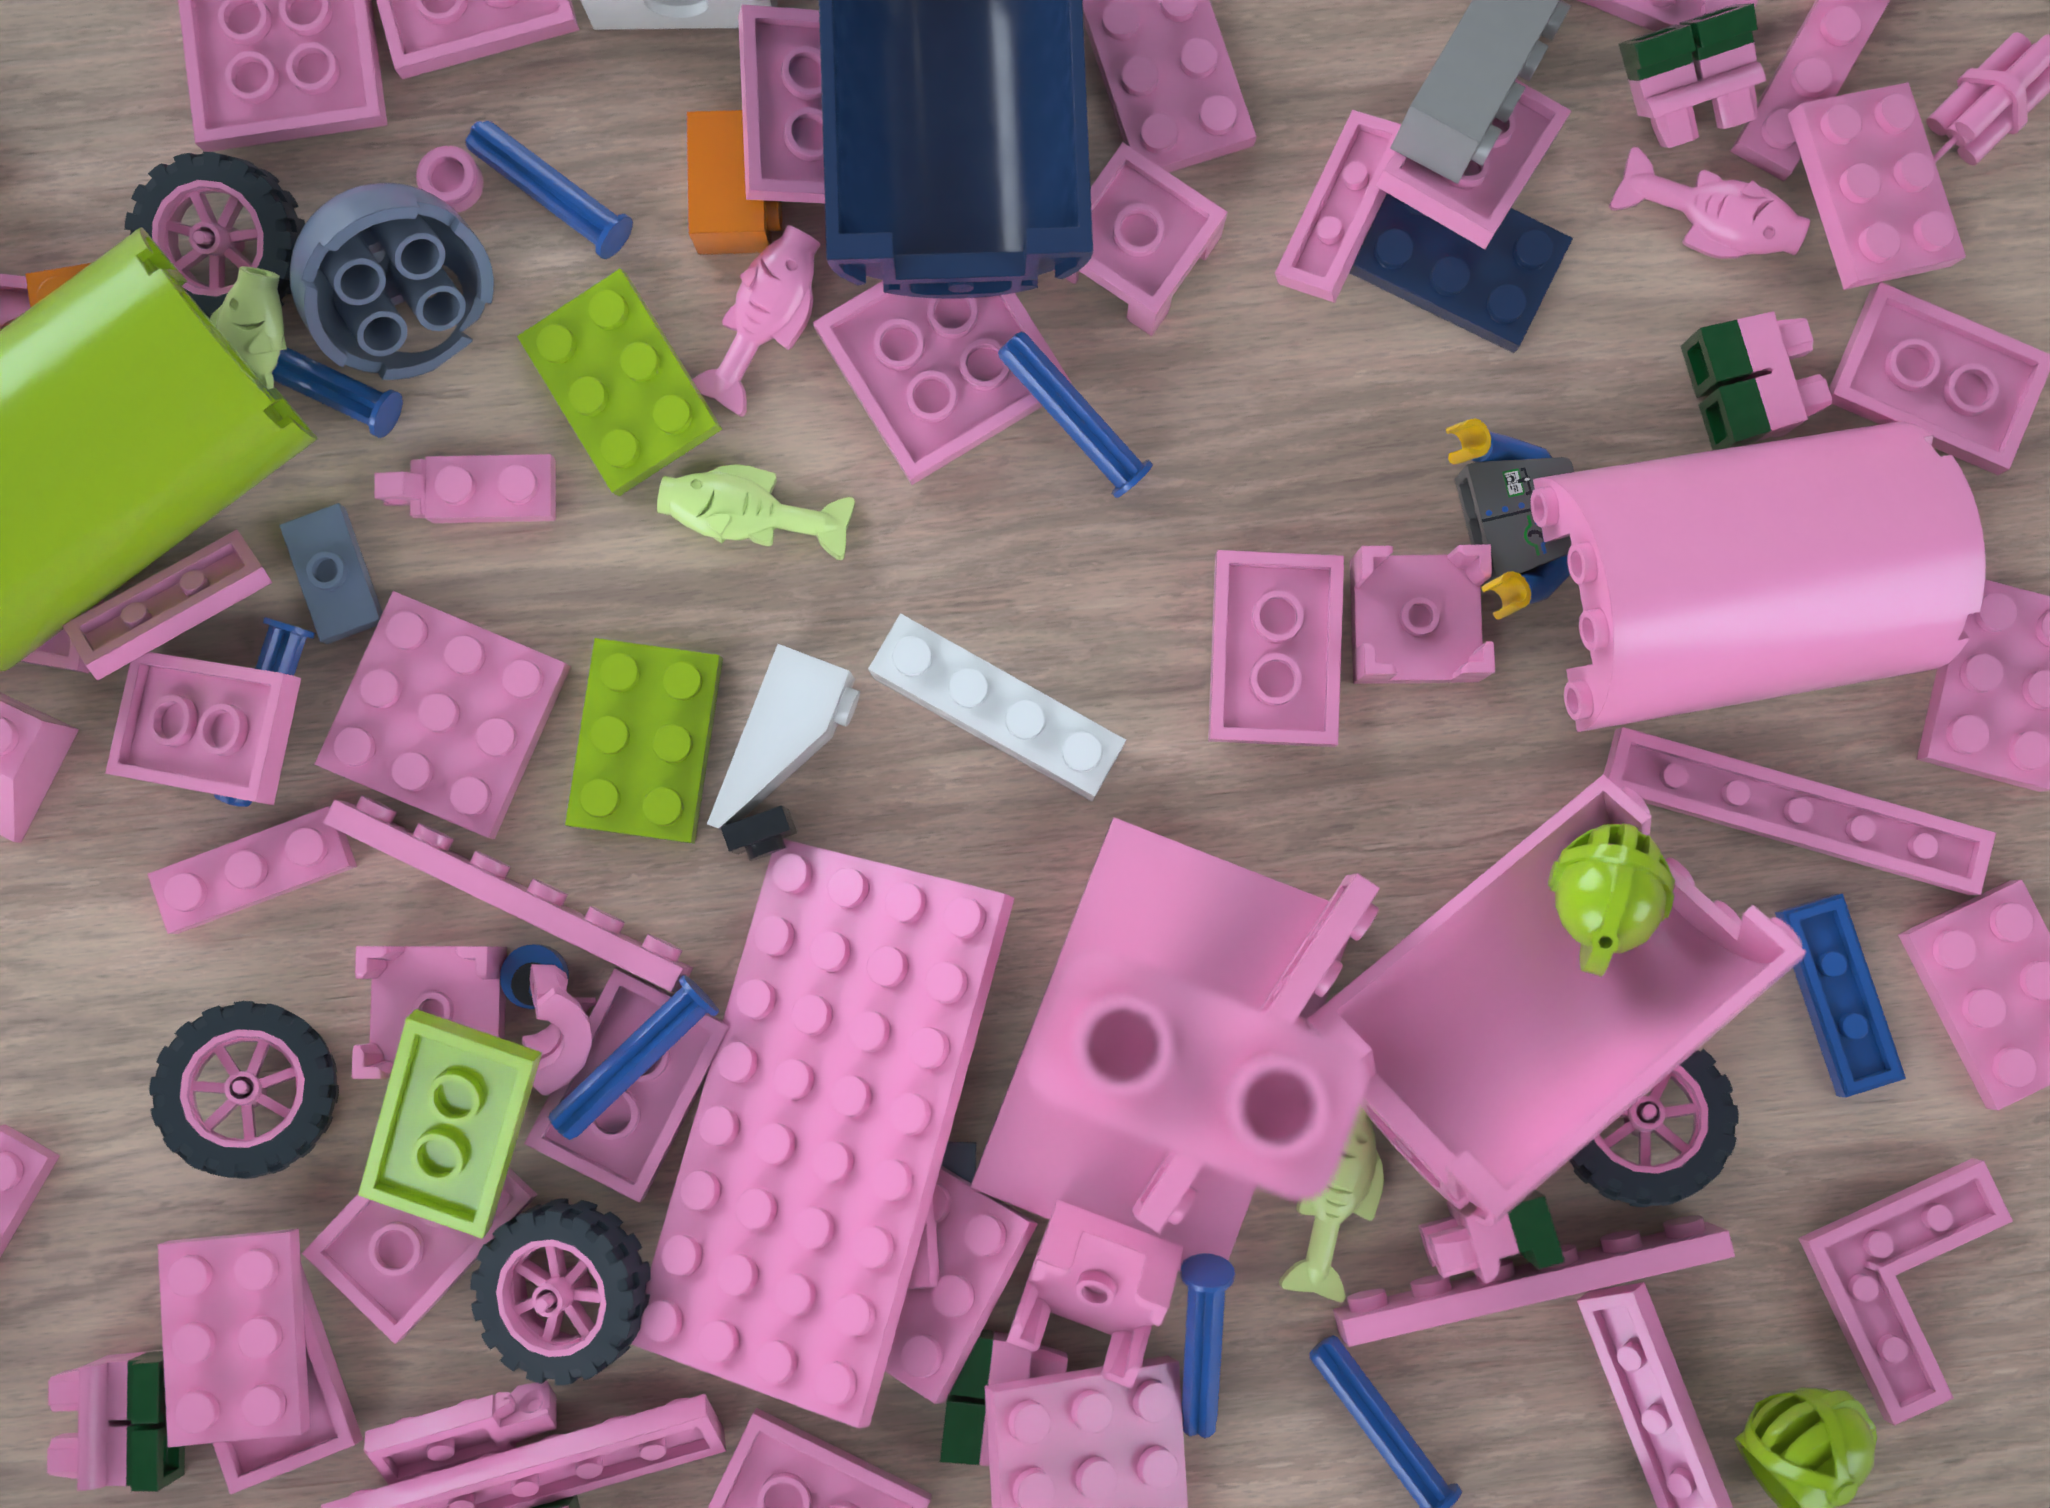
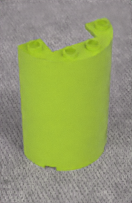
[0,227,318,671]

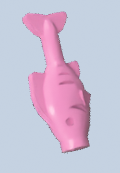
[1609,147,1810,259]
[692,225,820,417]

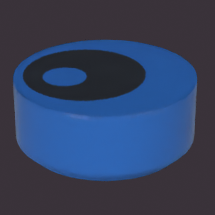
[500,944,569,1009]

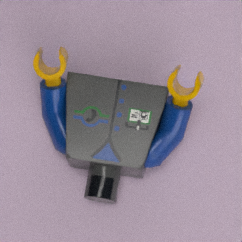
[1446,418,1574,620]

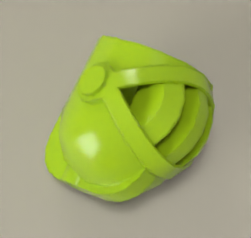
[1548,823,1675,977]
[1734,1387,1877,1508]

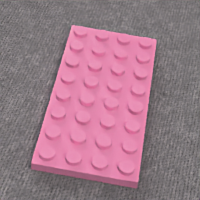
[631,839,1014,1428]

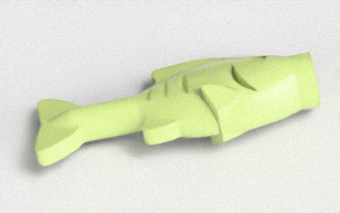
[210,266,287,389]
[657,464,855,560]
[1279,1107,1384,1303]

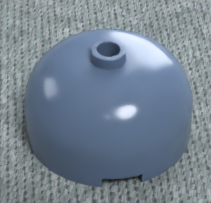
[290,182,494,380]

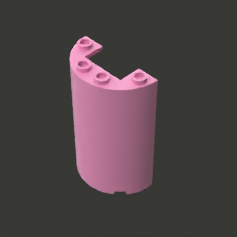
[1531,422,1986,732]
[1307,774,1806,1226]

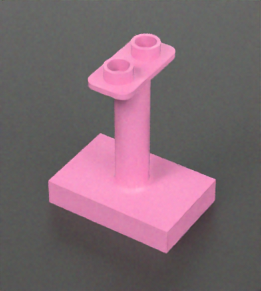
[970,817,1368,1272]

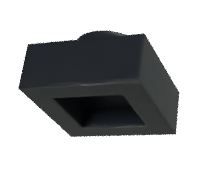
[720,805,797,861]

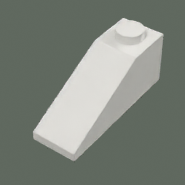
[707,644,860,829]

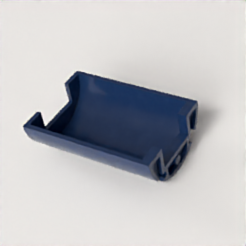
[819,0,1093,299]

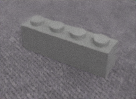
[1390,0,1571,184]

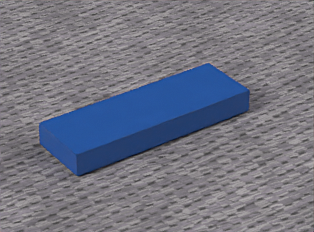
[1775,893,1906,1098]

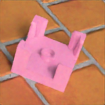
[1053,142,1228,336]
[1350,544,1495,684]
[352,946,507,1079]
[1006,1200,1184,1389]

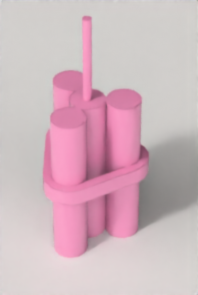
[1926,32,2050,165]

